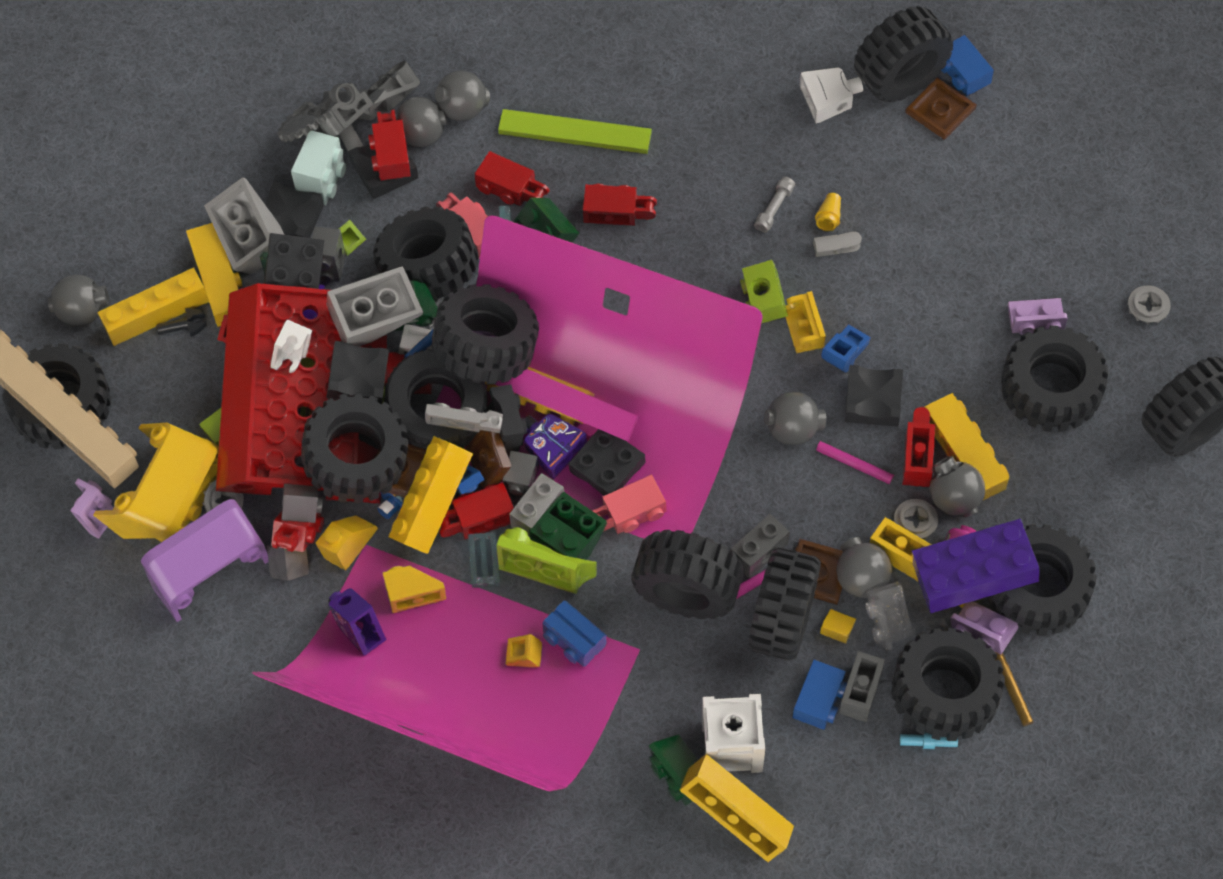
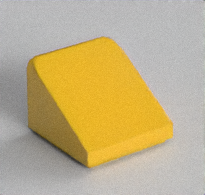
[820,609,856,644]
[505,634,542,667]

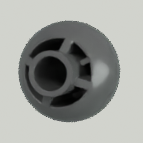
[435,70,490,121]
[396,97,447,148]
[48,274,109,327]
[764,392,826,445]
[930,456,985,518]
[836,537,892,600]

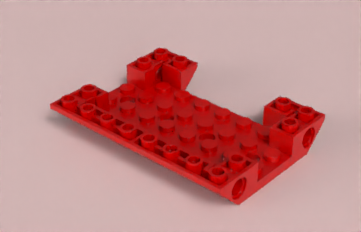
[216,283,387,504]

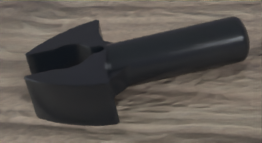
[156,308,207,337]

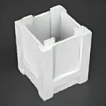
[702,694,765,773]

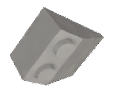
[204,177,284,275]
[326,266,423,347]

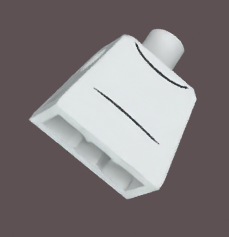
[800,68,863,124]

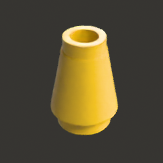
[815,193,841,231]

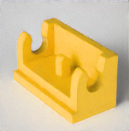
[785,291,826,353]

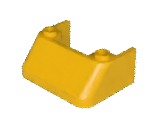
[93,423,217,539]

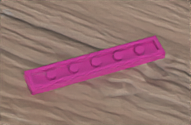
[495,369,639,441]

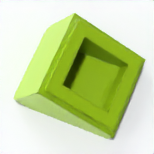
[338,220,367,256]

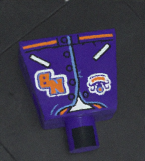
[524,414,587,480]
[328,588,387,656]

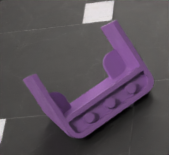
[141,499,269,622]

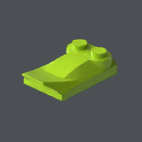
[496,527,597,594]

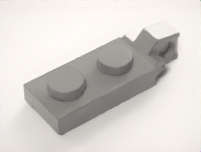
[425,403,503,433]

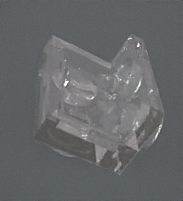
[865,581,914,651]

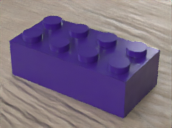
[912,518,1039,614]

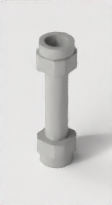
[754,177,795,233]

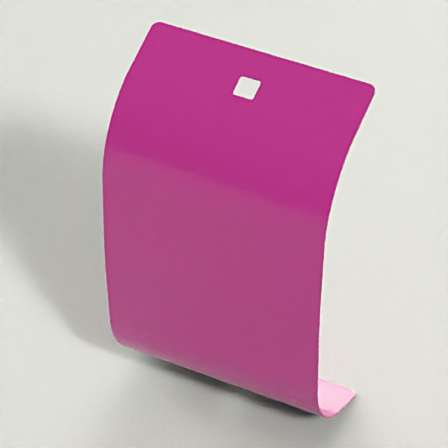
[252,215,763,791]

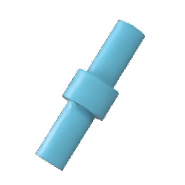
[900,732,958,749]

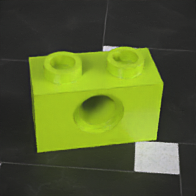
[740,260,788,323]

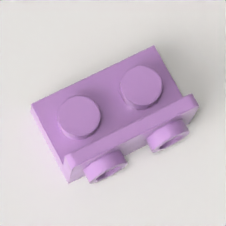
[1008,298,1067,335]
[70,478,113,539]
[950,601,1018,654]

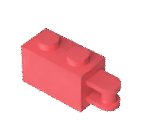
[436,192,488,258]
[593,474,667,534]

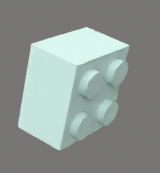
[291,130,346,206]

